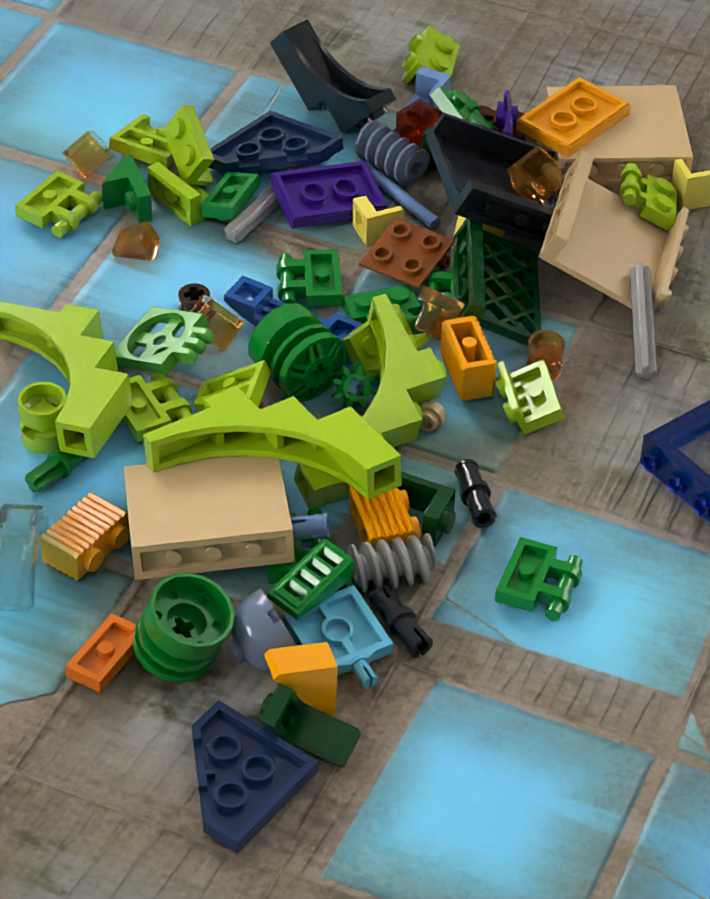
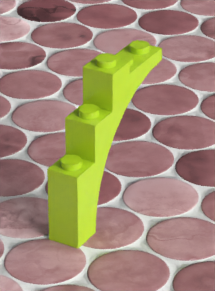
[294,294,447,510]
[0,301,133,458]
[143,386,402,500]

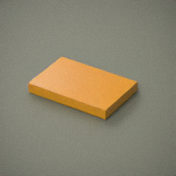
[516,77,631,157]

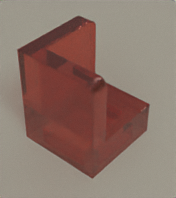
[396,98,442,150]

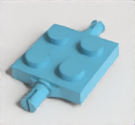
[282,582,393,689]

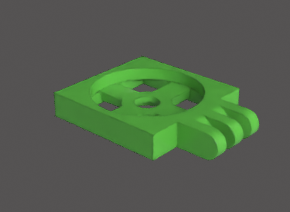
[115,306,215,375]

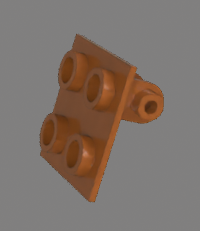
[359,217,455,289]

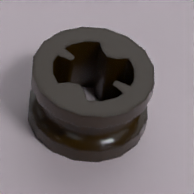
[178,283,210,315]

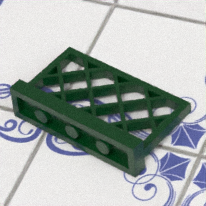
[453,218,542,350]

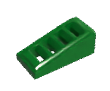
[267,540,354,620]

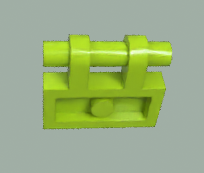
[620,163,677,232]
[15,171,103,238]
[122,373,192,443]

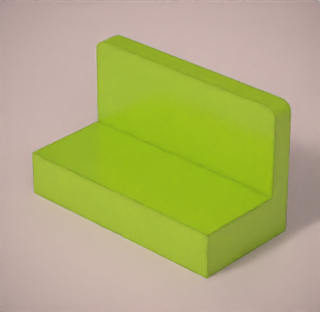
[148,162,209,226]

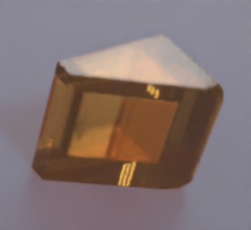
[112,221,161,261]

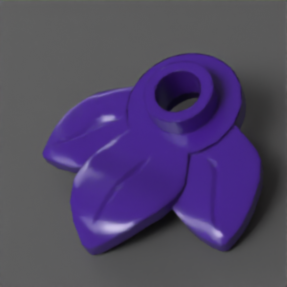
[496,90,518,137]

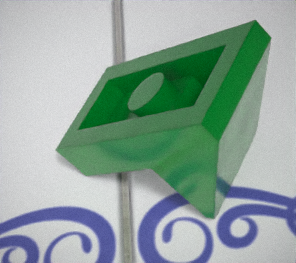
[102,155,152,224]

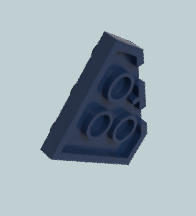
[208,110,344,174]
[192,700,318,854]

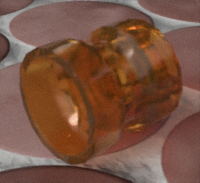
[526,330,565,380]

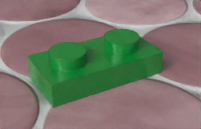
[201,171,260,221]

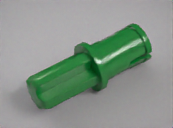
[25,450,90,492]

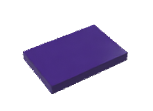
[270,161,389,229]

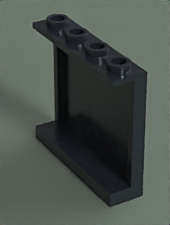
[426,112,557,244]

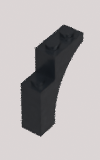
[270,19,396,134]

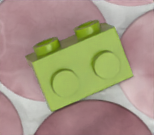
[401,25,460,84]
[163,105,214,186]
[495,359,565,435]

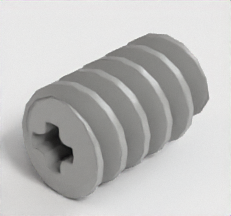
[348,533,435,593]

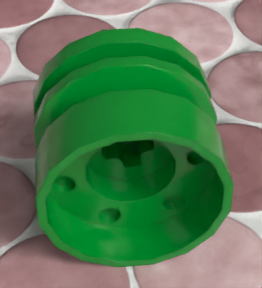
[248,303,347,402]
[132,572,235,683]

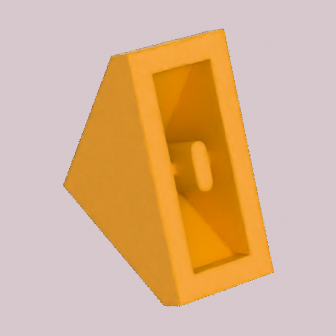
[264,642,338,716]

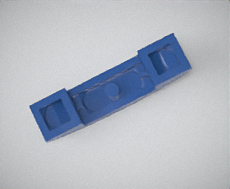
[224,275,362,340]

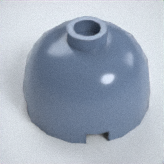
[227,588,297,672]

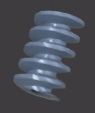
[355,120,430,186]

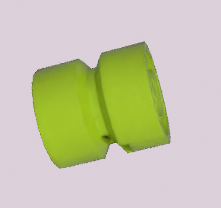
[17,382,67,454]

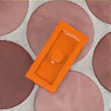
[65,613,136,693]

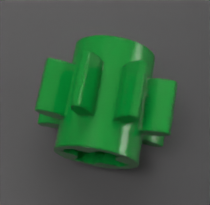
[329,364,377,408]

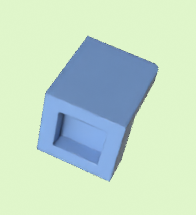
[405,66,451,122]

